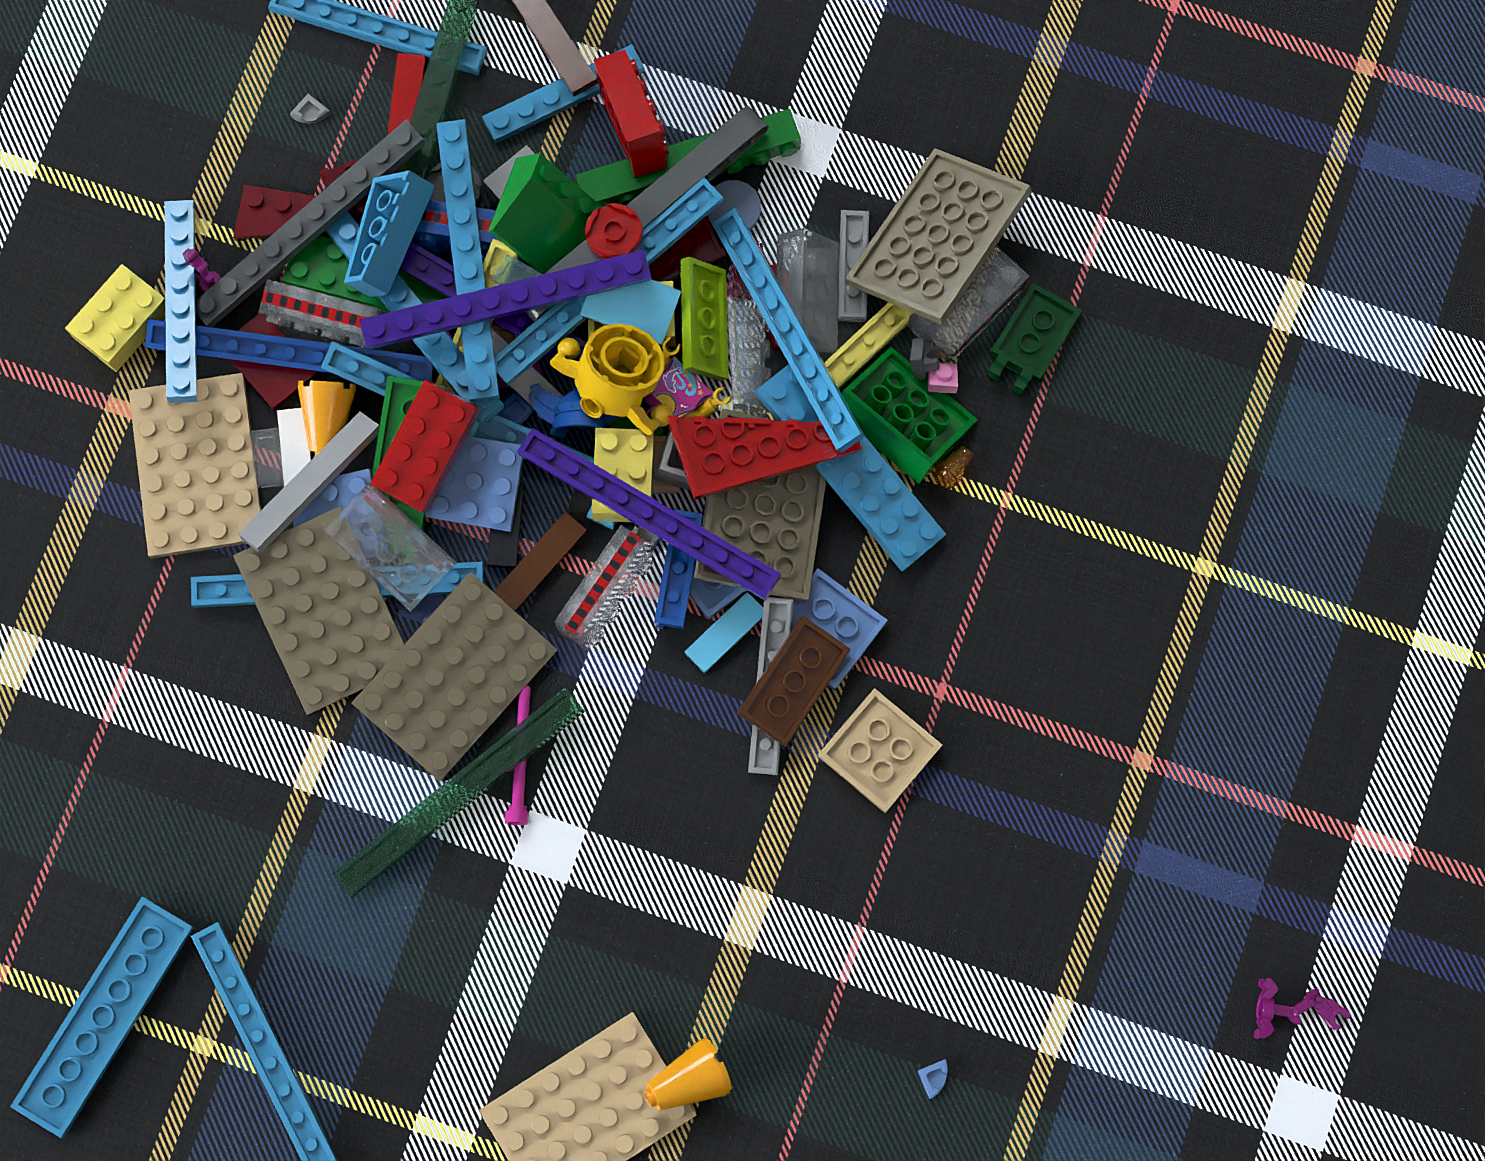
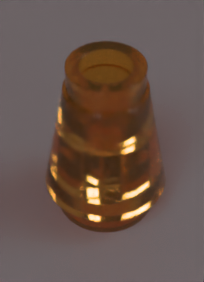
[933,446,973,489]

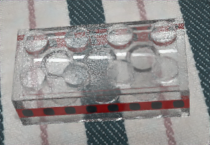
[907,246,1030,363]
[258,279,388,348]
[554,525,653,651]

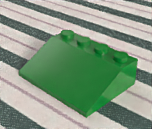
[489,153,602,275]
[842,347,978,484]

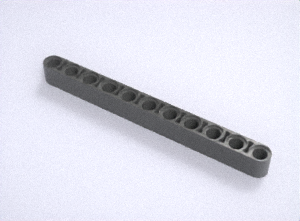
[525,106,769,322]

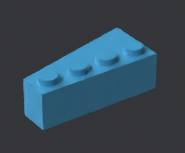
[344,171,435,297]

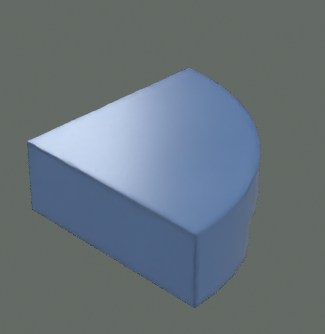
[917,1059,948,1099]

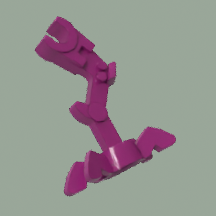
[182,248,221,293]
[1253,978,1351,1039]

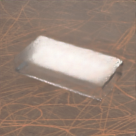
[249,428,284,488]

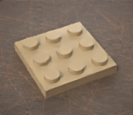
[818,688,942,813]

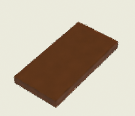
[737,616,851,747]

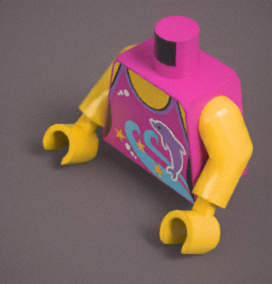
[644,337,733,419]

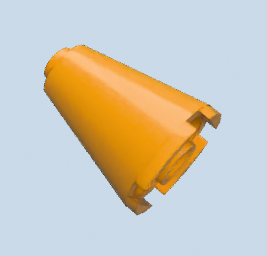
[298,381,356,457]
[643,1038,732,1111]

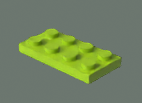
[680,257,729,381]

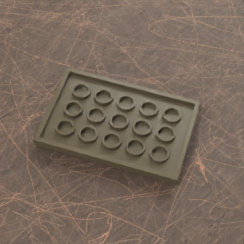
[845,148,1032,325]
[694,408,826,602]
[233,506,405,715]
[351,572,557,782]

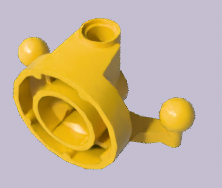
[550,323,673,435]

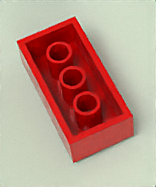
[593,49,669,178]
[370,380,482,512]

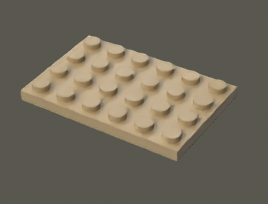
[129,373,262,559]
[478,1012,697,1161]

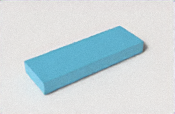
[684,592,763,674]

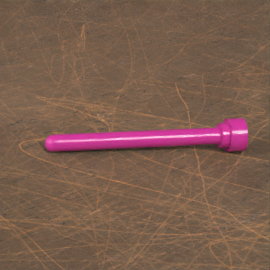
[505,685,531,825]

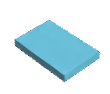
[580,280,681,346]

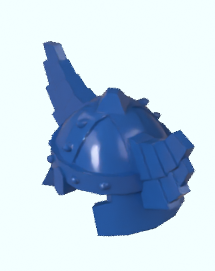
[529,383,620,439]

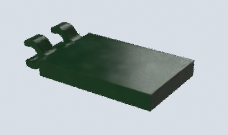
[986,283,1082,396]

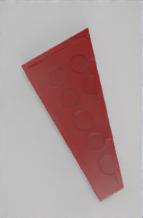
[667,415,862,500]

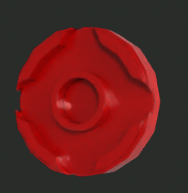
[585,203,643,259]

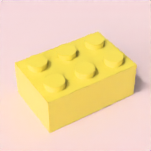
[65,264,166,372]
[592,428,655,522]

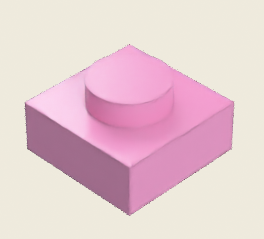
[927,363,958,393]

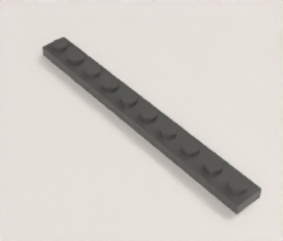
[196,119,426,327]

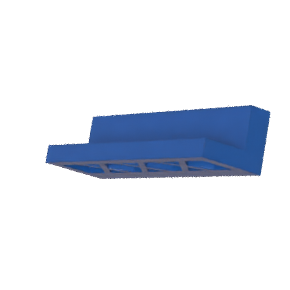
[654,509,703,630]

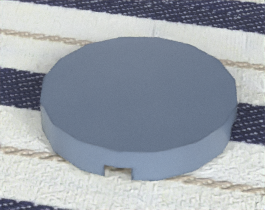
[707,180,761,231]

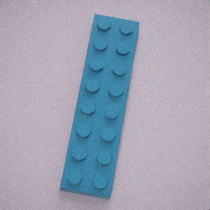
[754,364,946,571]
[10,897,195,1138]

